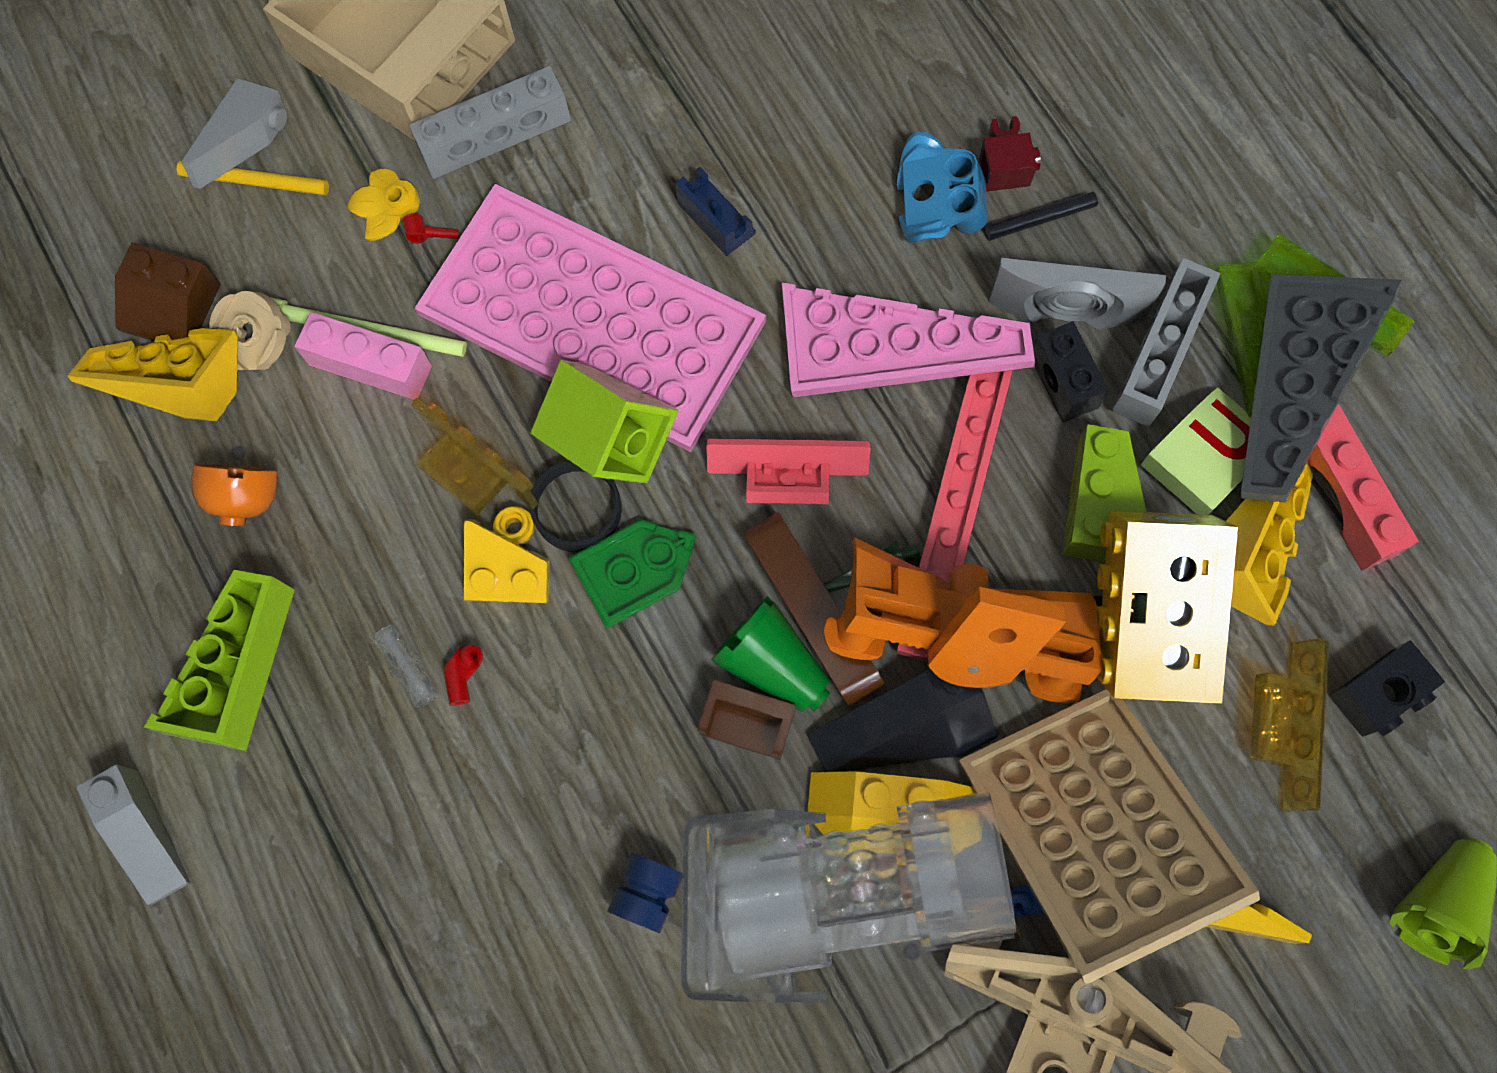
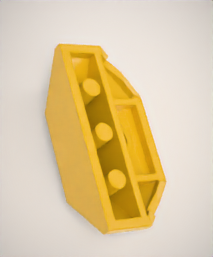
[807,771,982,872]

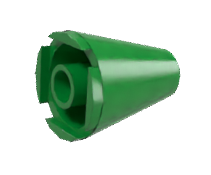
[711,596,830,712]

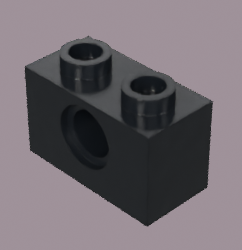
[1033,321,1109,423]
[1329,640,1445,737]

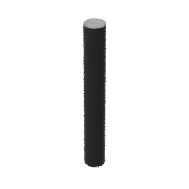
[984,192,1098,241]

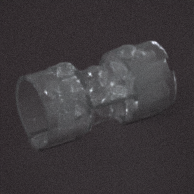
[713,792,1016,980]

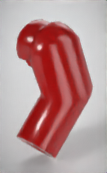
[444,644,483,706]

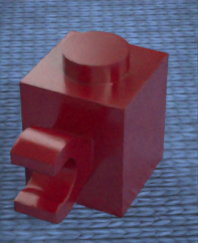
[979,116,1041,192]

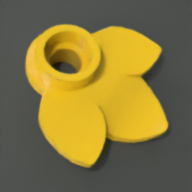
[347,169,420,241]

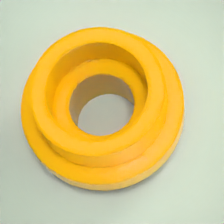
[493,506,535,546]

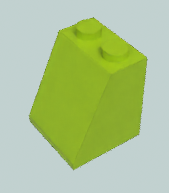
[530,359,679,483]

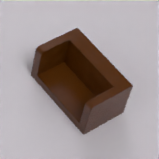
[698,680,796,760]

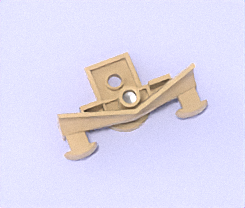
[944,903,1242,1073]

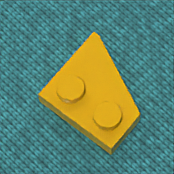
[464,519,550,603]

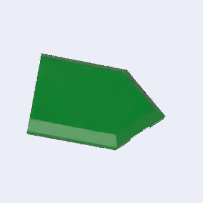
[568,519,696,629]

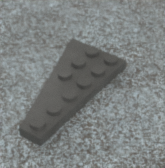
[1241,274,1402,503]

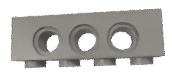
[409,66,571,179]
[1112,258,1221,427]

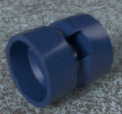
[607,852,684,933]

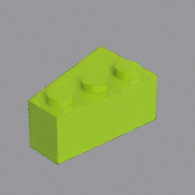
[1062,424,1146,563]

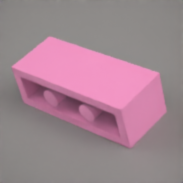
[294,312,432,401]

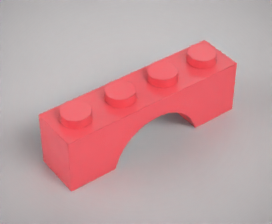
[1308,404,1419,571]

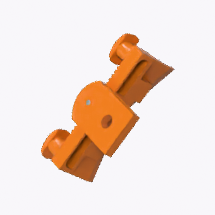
[824,537,1104,703]

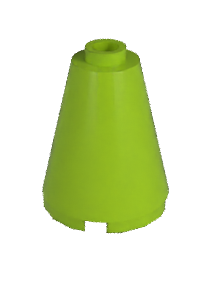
[1389,838,1497,970]

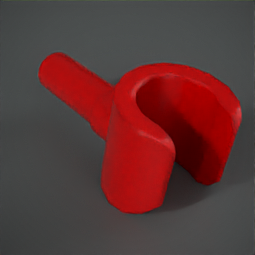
[403,214,459,244]

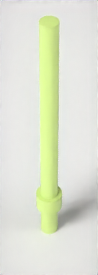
[270,297,467,357]

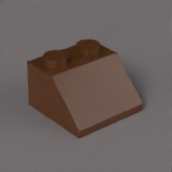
[115,242,221,341]

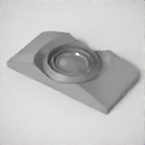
[989,258,1166,330]

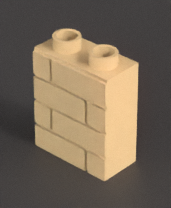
[263,0,515,142]

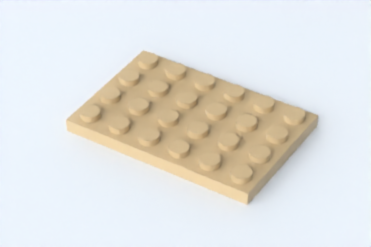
[959,689,1260,985]

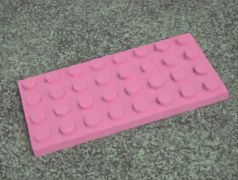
[414,184,766,452]

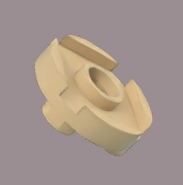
[209,291,291,370]

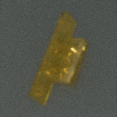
[410,398,539,516]
[1250,638,1329,812]

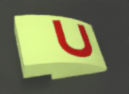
[1141,387,1252,515]

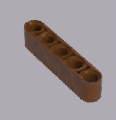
[743,512,885,706]

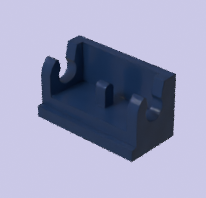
[675,167,756,256]

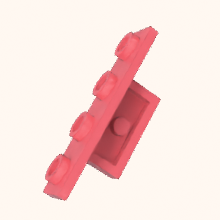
[706,439,871,504]

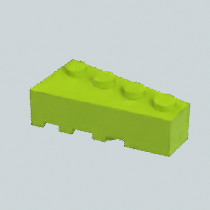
[144,570,295,751]

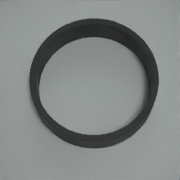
[529,460,622,552]

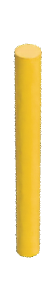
[176,161,329,196]

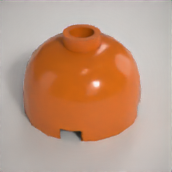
[191,464,278,526]

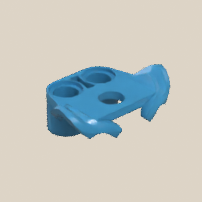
[897,132,988,243]

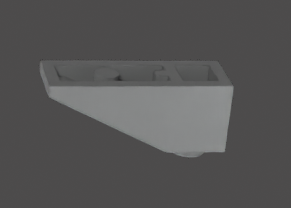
[181,78,287,189]
[76,764,190,906]

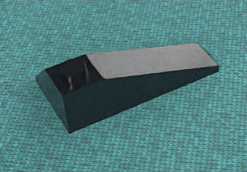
[807,669,998,772]

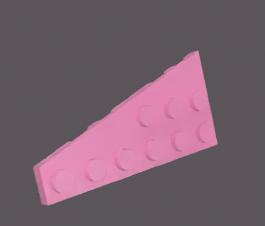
[782,282,1035,397]

